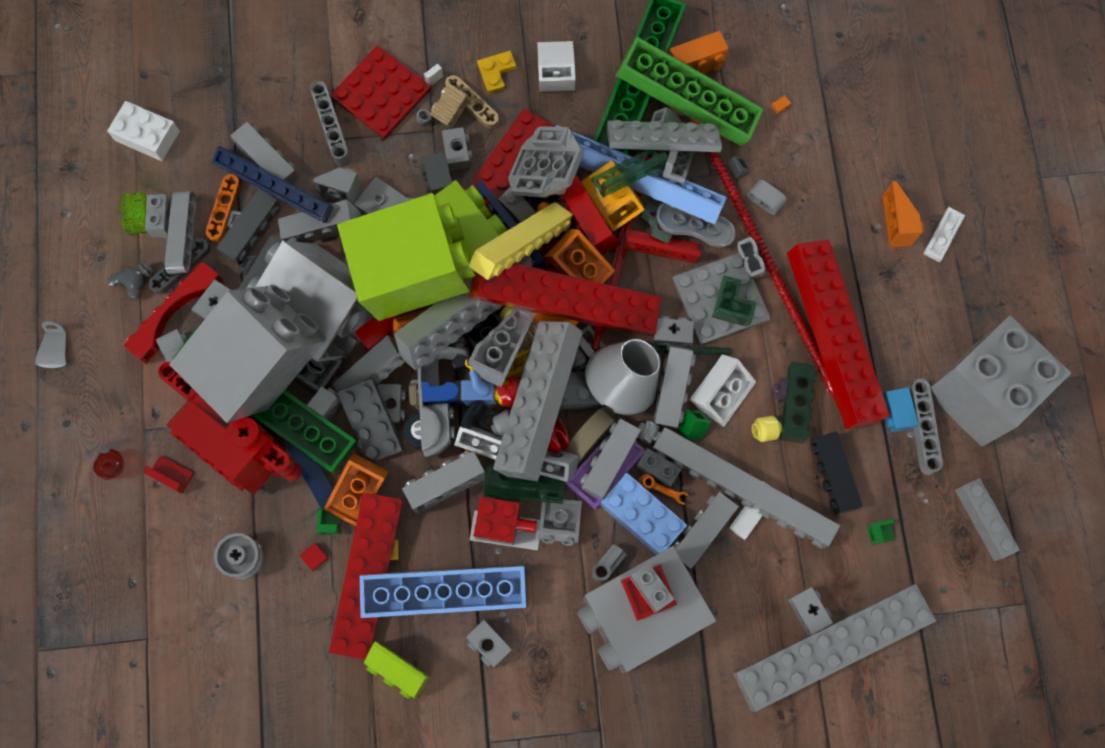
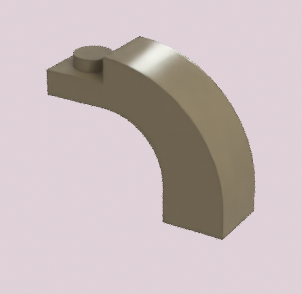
[563,405,621,465]

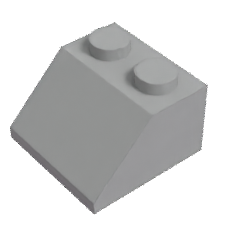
[313,167,362,205]

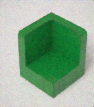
[677,409,711,441]
[316,508,341,535]
[866,519,895,545]

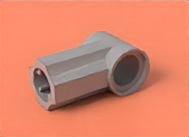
[592,544,627,583]

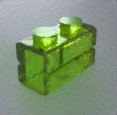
[119,192,147,236]

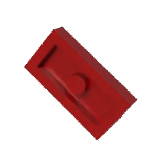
[143,456,194,494]

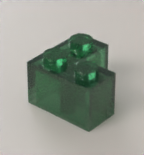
[712,275,756,327]

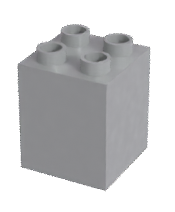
[246,241,374,362]
[169,284,325,423]
[930,315,1071,447]
[577,546,716,673]

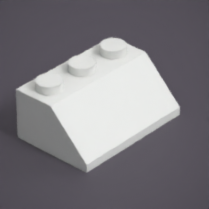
[690,354,756,427]

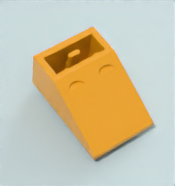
[581,160,644,231]

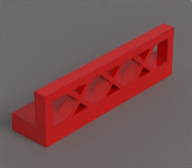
[622,229,701,263]

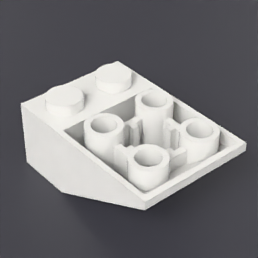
[537,41,575,92]

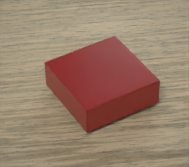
[300,543,328,571]

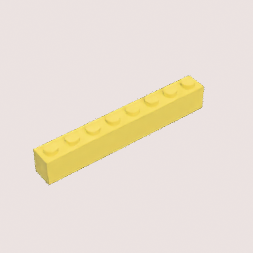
[469,202,573,280]

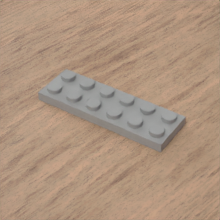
[607,120,722,152]

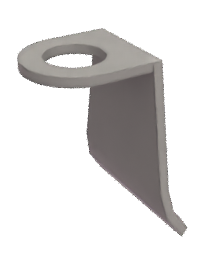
[35,321,67,368]

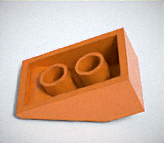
[882,181,924,247]
[544,229,615,284]
[323,453,389,526]

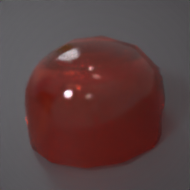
[93,449,125,480]

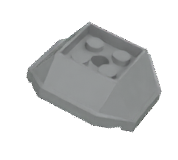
[508,127,584,197]

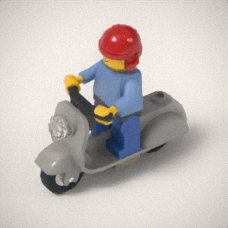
[404,337,521,459]

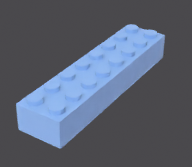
[360,565,526,618]

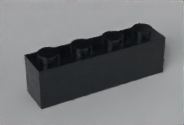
[810,431,863,515]

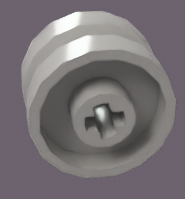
[214,533,265,580]

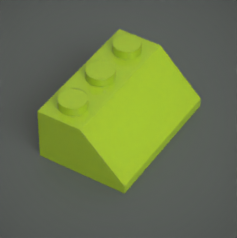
[364,641,430,699]

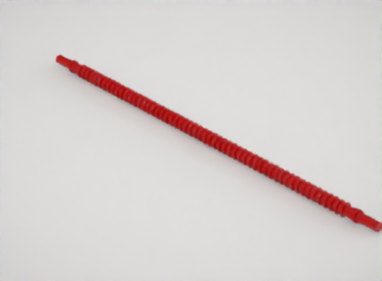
[690,119,838,407]

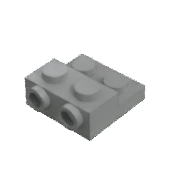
[538,497,582,546]

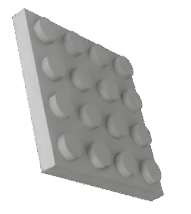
[672,253,771,346]

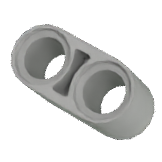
[747,179,787,215]

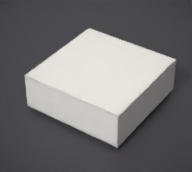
[424,64,443,86]

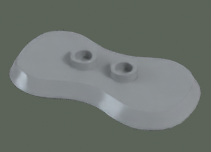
[657,203,736,248]

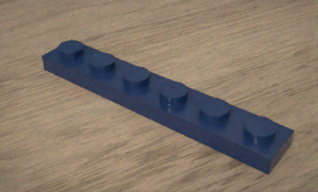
[476,180,548,270]

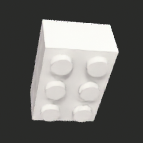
[107,101,180,161]

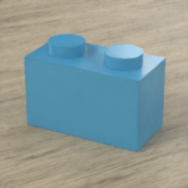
[883,388,919,433]

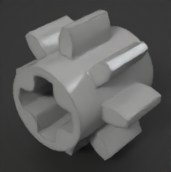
[638,421,661,445]

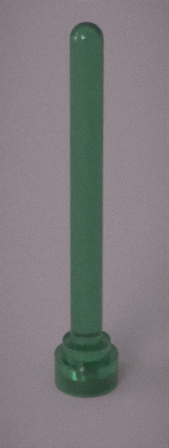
[645,341,732,355]

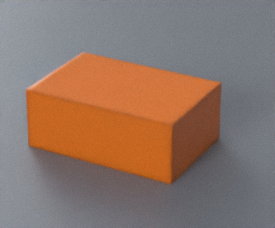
[771,95,791,114]

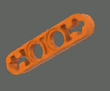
[205,174,241,243]

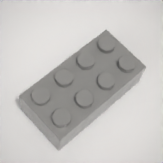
[402,451,487,515]

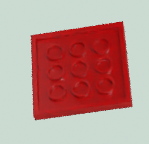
[330,46,432,140]

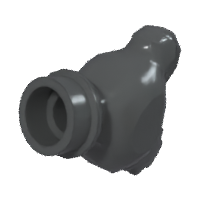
[108,261,154,299]

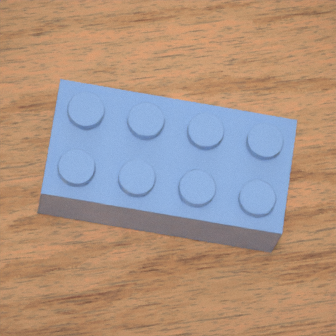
[600,473,687,555]

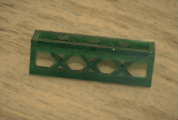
[591,150,669,198]

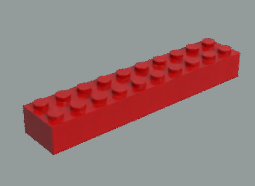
[787,240,890,430]
[469,263,661,336]

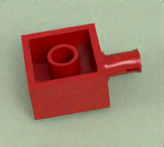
[473,497,537,545]

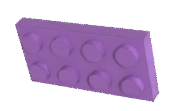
[566,433,646,510]

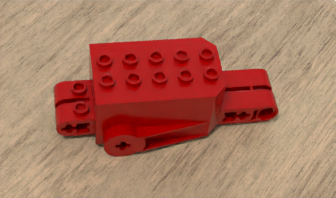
[158,362,302,495]

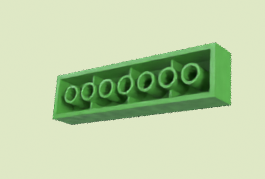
[615,37,763,147]

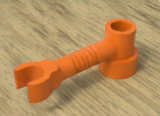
[637,474,689,505]

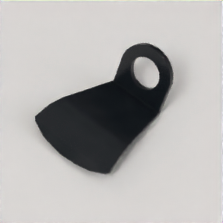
[461,400,498,431]

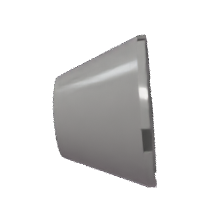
[585,339,660,415]

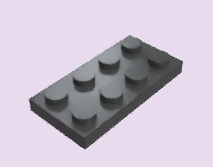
[337,377,404,462]

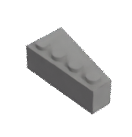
[278,199,362,243]
[653,344,696,428]

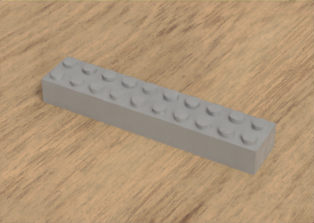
[733,584,936,712]

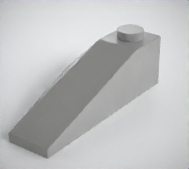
[468,308,535,387]

